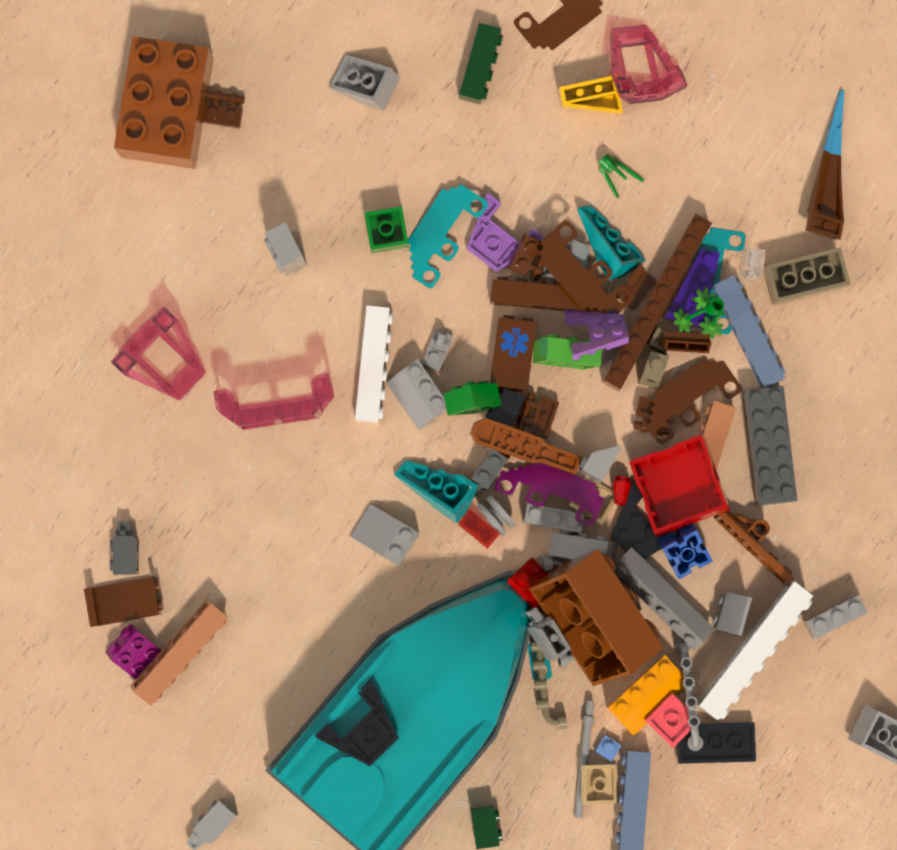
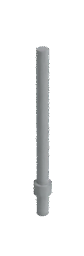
[574,700,595,818]

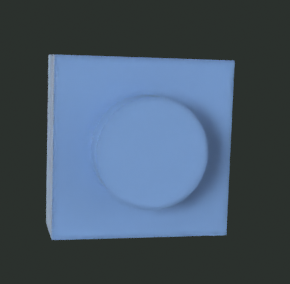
[595,735,622,762]

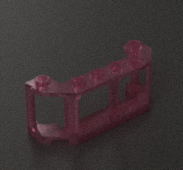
[214,373,334,430]

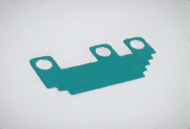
[408,184,488,288]
[692,228,746,335]

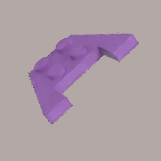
[467,193,545,273]
[564,310,629,361]

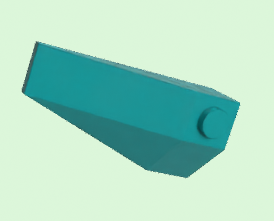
[578,205,646,280]
[394,460,478,523]

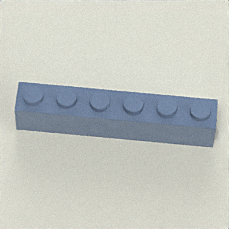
[711,276,786,388]
[615,750,651,850]

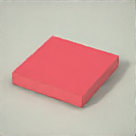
[645,693,691,748]

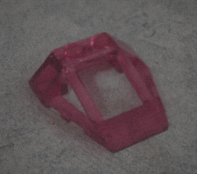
[610,25,687,104]
[111,307,206,401]

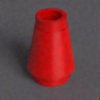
[612,476,631,505]

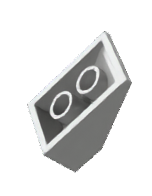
[329,54,400,111]
[350,504,419,567]
[848,704,897,764]

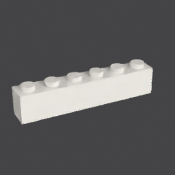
[355,306,393,423]

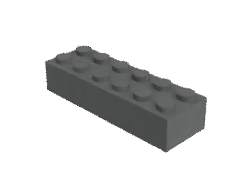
[742,386,798,506]

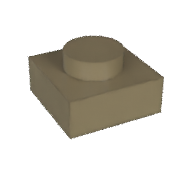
[647,327,666,354]

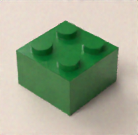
[364,206,409,254]
[443,380,501,416]

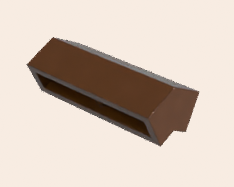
[661,331,712,353]

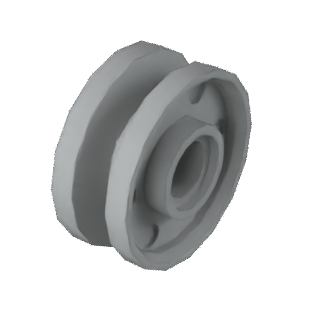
[477,495,516,537]

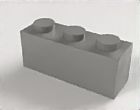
[523,503,585,534]
[803,595,868,639]

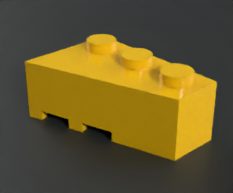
[558,75,623,115]

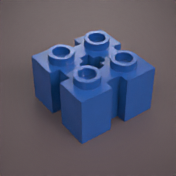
[657,524,713,579]

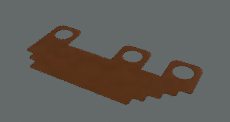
[514,0,603,50]
[540,220,634,314]
[647,358,742,445]

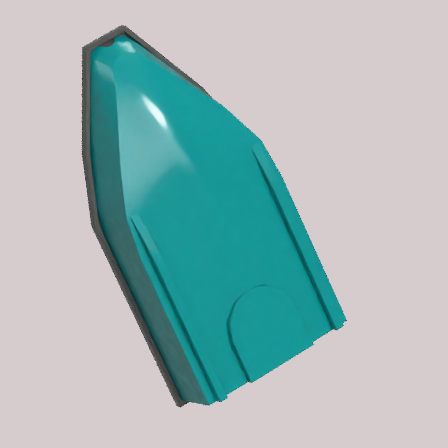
[265,570,537,850]

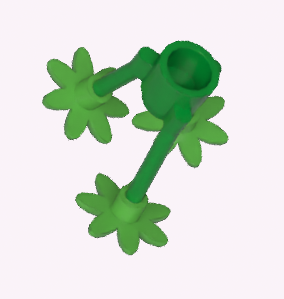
[674,288,724,339]

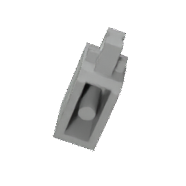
[526,607,571,661]
[186,799,238,850]

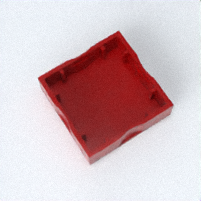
[629,434,731,536]

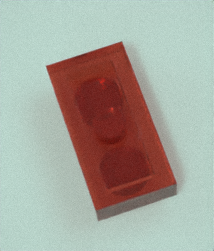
[458,510,500,549]

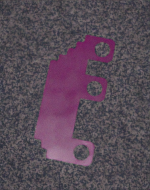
[494,463,605,526]

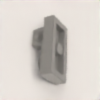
[422,329,453,372]

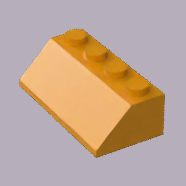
[607,655,684,736]

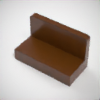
[616,264,656,310]

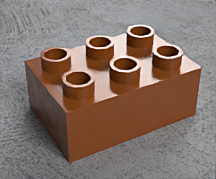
[114,36,214,169]
[529,549,663,686]

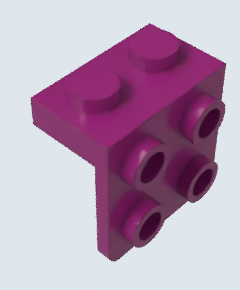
[105,623,161,679]

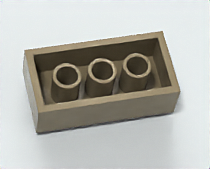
[763,247,851,306]

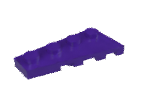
[664,249,720,328]

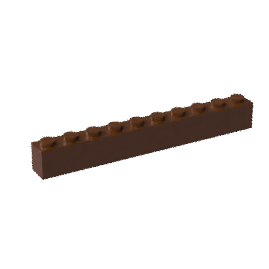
[602,214,712,392]

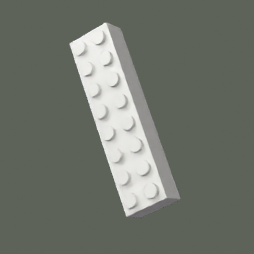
[697,581,813,720]

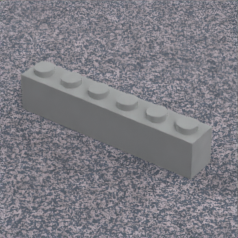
[615,547,715,650]

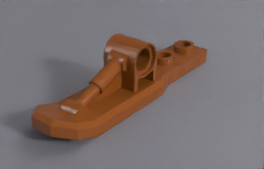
[470,418,582,475]
[713,511,794,586]

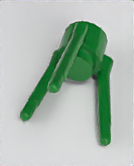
[598,154,644,198]

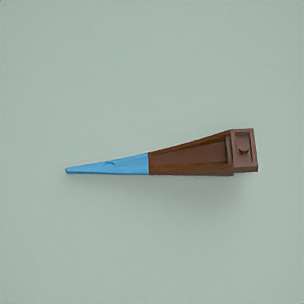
[806,90,844,240]

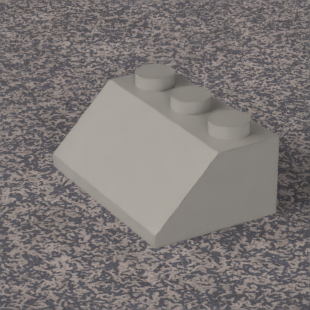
[387,359,447,430]

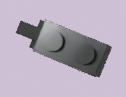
[472,449,511,497]
[110,521,139,575]

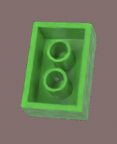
[533,334,602,370]

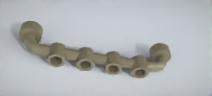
[531,640,567,730]

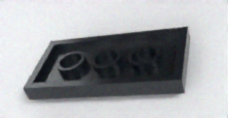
[677,722,756,764]

